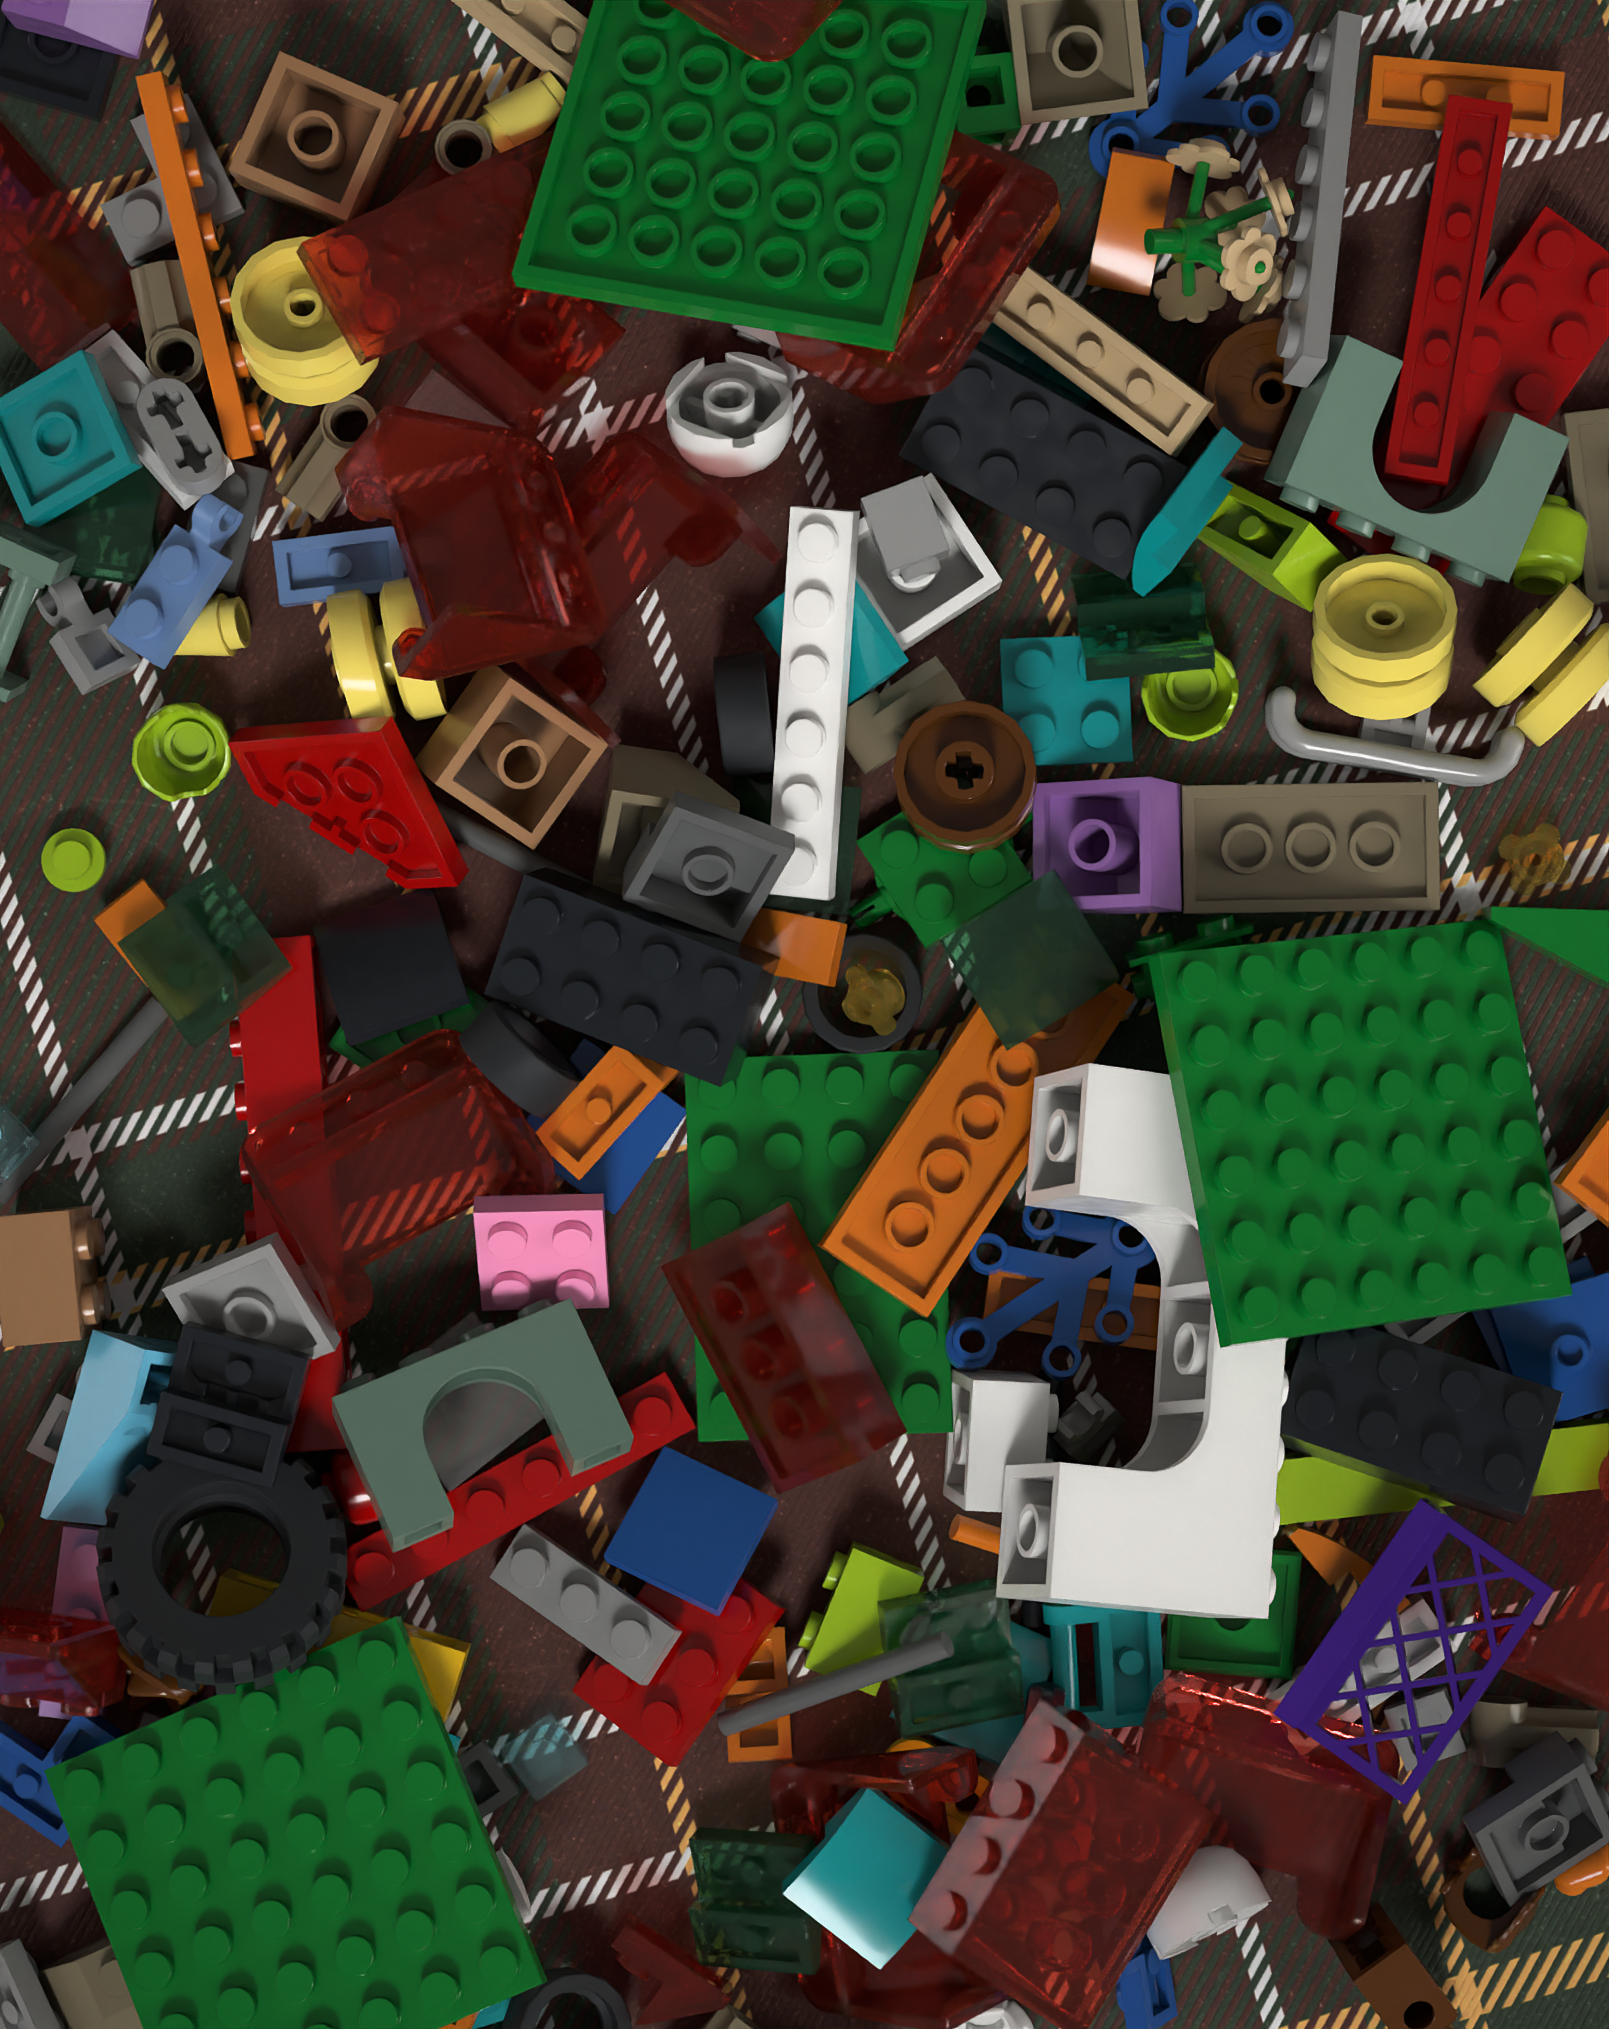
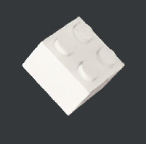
[856,473,1002,652]
[943,1368,1059,1512]

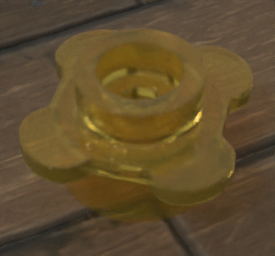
[1498,823,1571,895]
[842,964,905,1036]

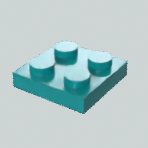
[0,350,143,528]
[999,634,1133,767]

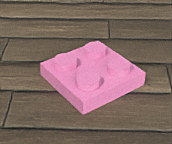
[473,1194,610,1311]

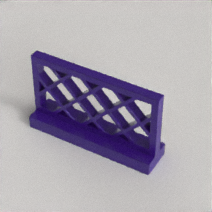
[1273,1498,1555,1805]

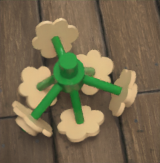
[1144,138,1295,324]

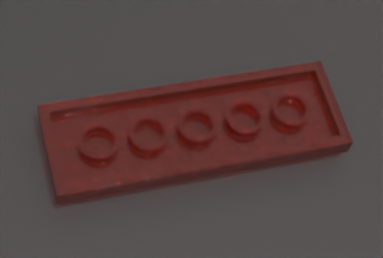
[296,129,555,366]

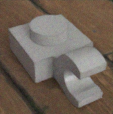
[36,577,142,695]

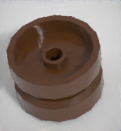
[1193,318,1302,466]
[893,700,1037,855]

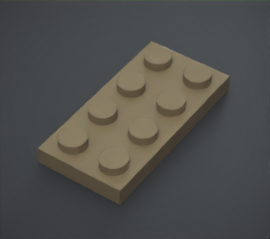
[1181,782,1440,914]

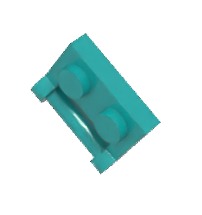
[1042,1602,1166,1733]

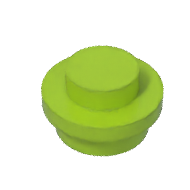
[41,828,106,892]

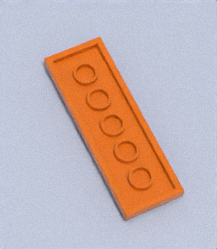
[818,925,1136,1317]

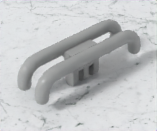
[1265,686,1525,787]

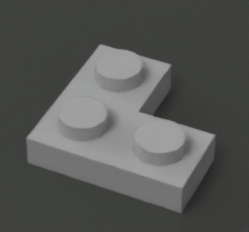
[100,93,245,267]

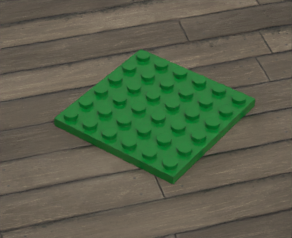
[512,0,987,352]
[1148,919,1573,1348]
[44,1616,548,2029]

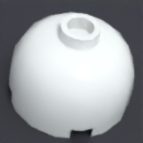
[665,352,794,478]
[1140,1840,1271,1960]

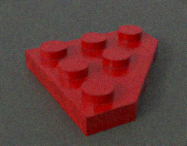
[227,716,469,889]

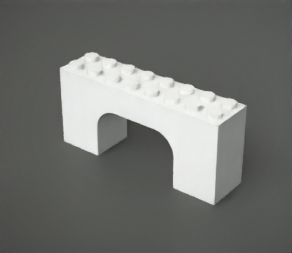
[996,1063,1289,1619]

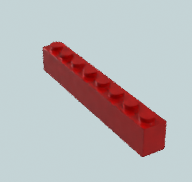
[224,935,352,1453]

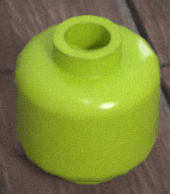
[1511,494,1588,595]

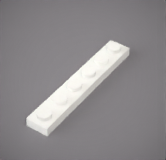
[769,506,860,900]

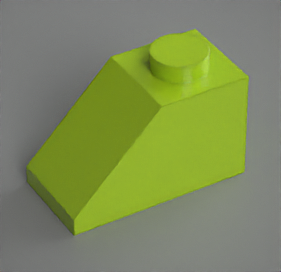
[1196,480,1348,612]

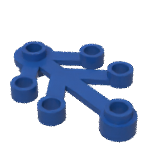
[1088,0,1294,178]
[944,1206,1156,1381]

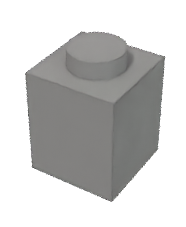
[861,475,950,584]

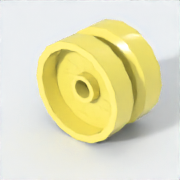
[229,236,383,406]
[1311,553,1458,720]
[326,576,448,721]
[1471,582,1609,747]

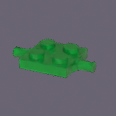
[846,772,1033,950]

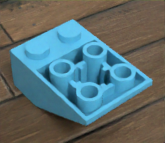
[40,1329,179,1525]

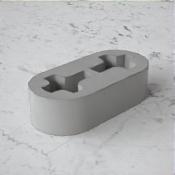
[136,378,227,496]

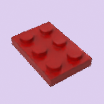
[572,1576,786,1767]

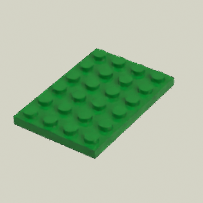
[684,1050,953,1442]

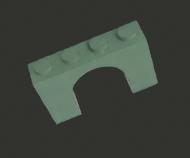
[1263,335,1570,588]
[332,1298,634,1553]

